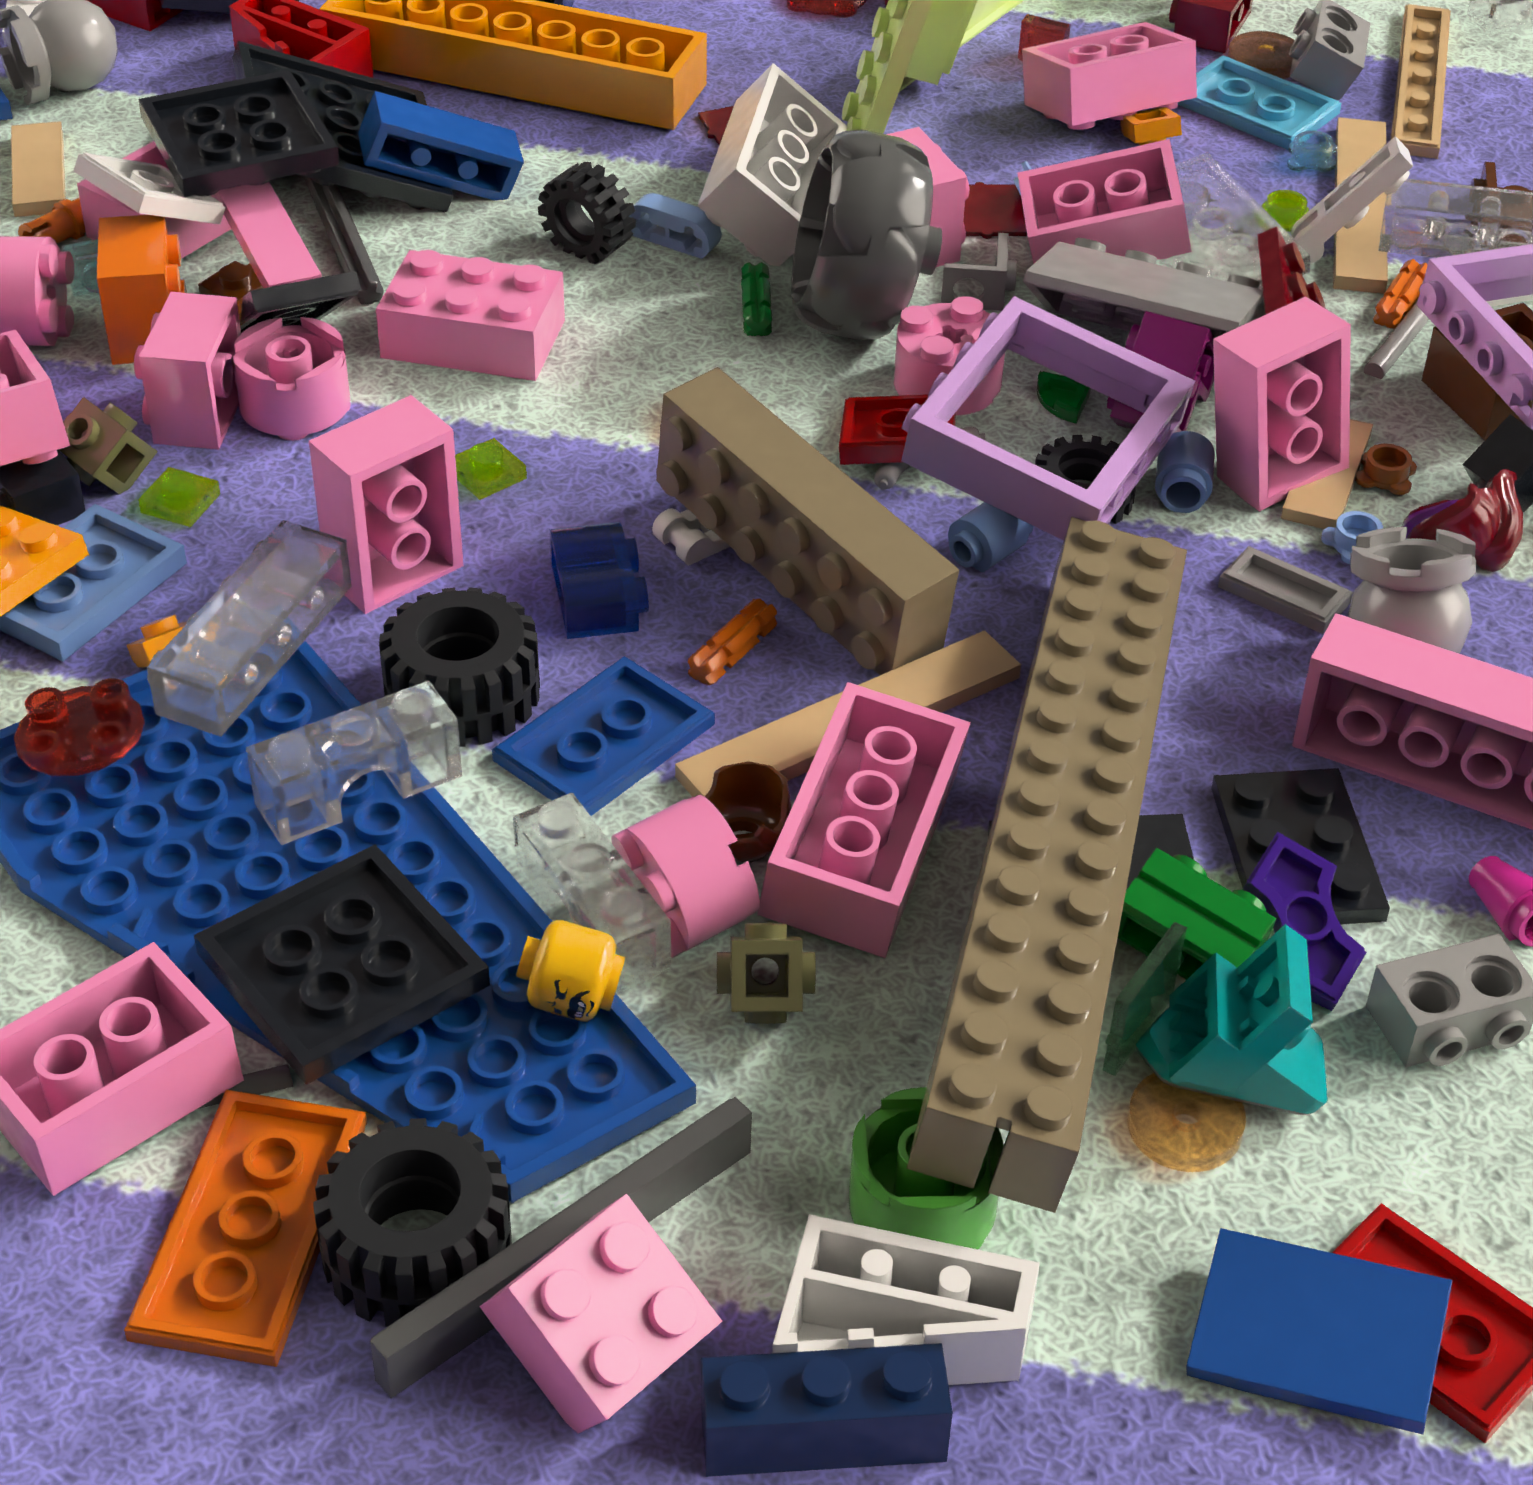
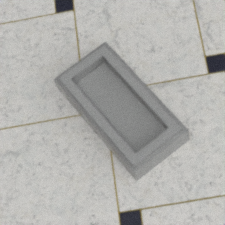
[1218,546,1353,634]

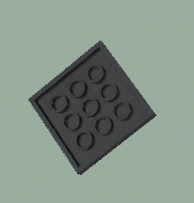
[232,41,454,212]

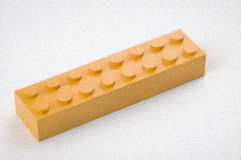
[320,0,707,130]

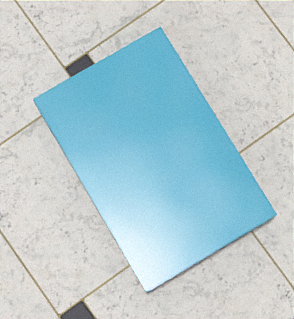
[1178,55,1342,151]

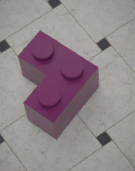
[1107,311,1215,433]

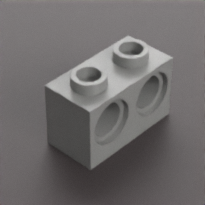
[1289,0,1370,100]
[1366,934,1533,1068]

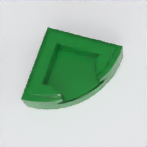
[1037,371,1091,424]

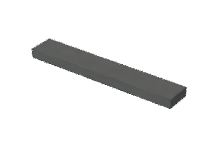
[370,1097,752,1398]

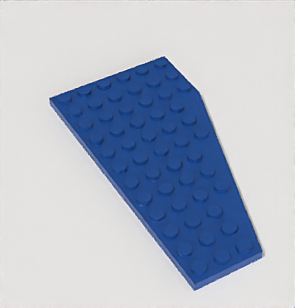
[0,613,696,1203]

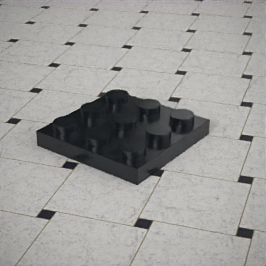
[138,70,339,197]
[194,844,490,1085]

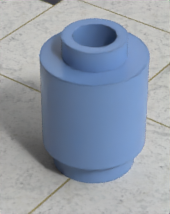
[1155,431,1215,513]
[948,502,1034,572]

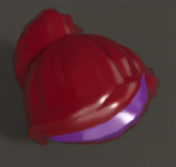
[1402,469,1523,572]

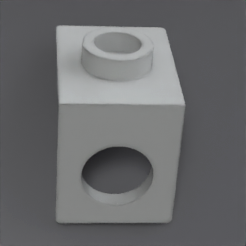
[941,233,1017,311]

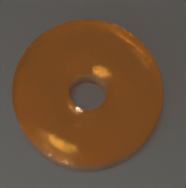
[1228,31,1295,79]
[1127,1073,1246,1172]

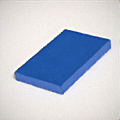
[492,656,715,822]
[1186,1228,1452,1435]

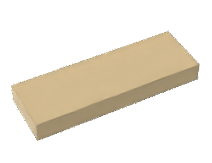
[11,121,66,217]
[1281,419,1373,529]

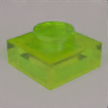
[455,438,527,500]
[138,467,220,527]

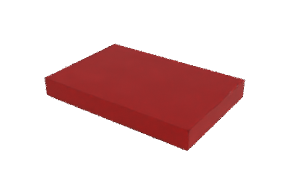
[1332,1203,1533,1443]

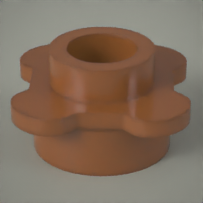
[1355,443,1417,495]

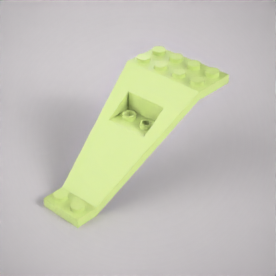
[842,0,1023,134]

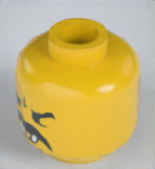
[516,920,626,1022]

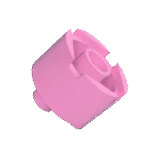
[0,236,74,346]
[894,296,1005,415]
[233,317,351,441]
[611,795,760,958]

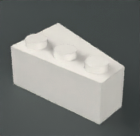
[772,1214,1040,1385]

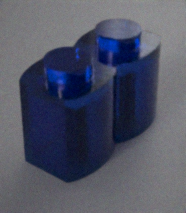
[549,522,649,639]

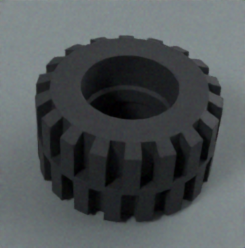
[379,587,540,747]
[313,1118,512,1327]

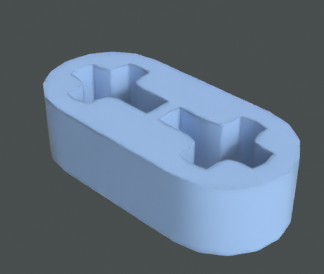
[629,193,722,259]

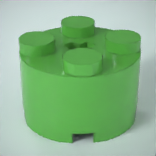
[849,1087,1004,1250]

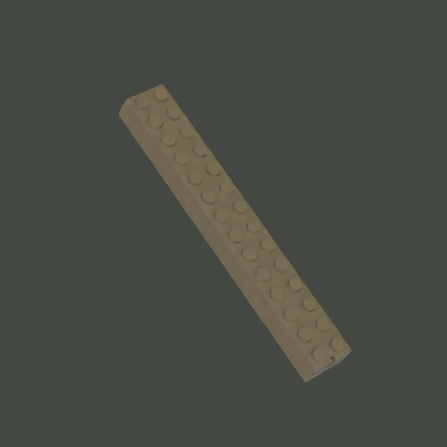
[906,517,1187,1213]

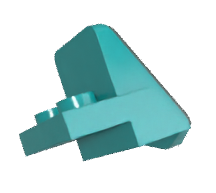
[1136,924,1328,1115]

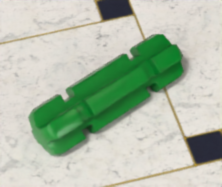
[741,262,772,336]

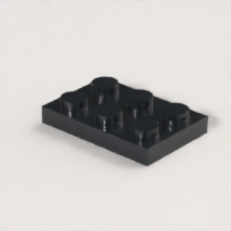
[1211,768,1390,924]

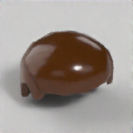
[696,761,791,863]

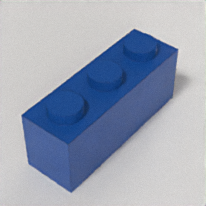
[358,91,524,201]

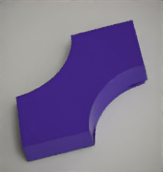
[1242,832,1367,1011]

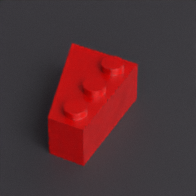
[229,0,374,78]

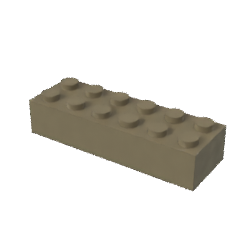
[656,367,959,675]

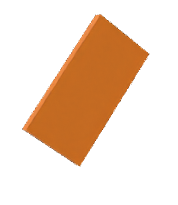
[124,1090,367,1367]

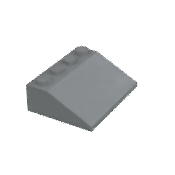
[1023,238,1265,338]

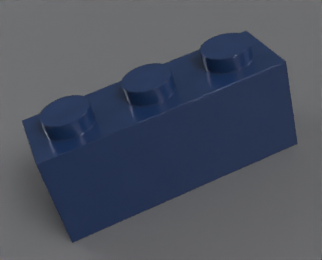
[701,1343,953,1477]

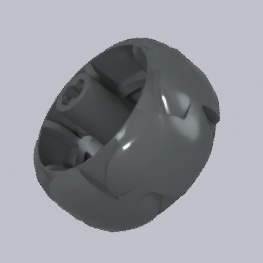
[791,130,942,340]

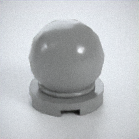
[0,0,118,105]
[1348,527,1476,654]

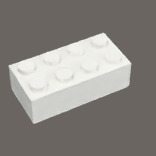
[697,63,848,266]

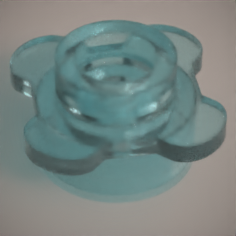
[1287,131,1337,172]

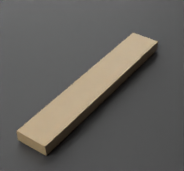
[1391,4,1451,159]
[1333,117,1388,294]
[675,630,1021,797]

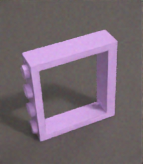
[1417,244,1533,430]
[901,296,1195,540]

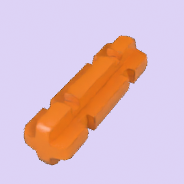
[1373,259,1428,329]
[688,598,777,685]

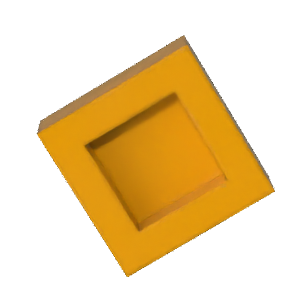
[1120,107,1182,145]
[126,614,208,667]

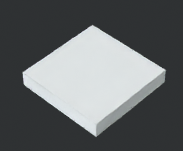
[73,153,226,224]

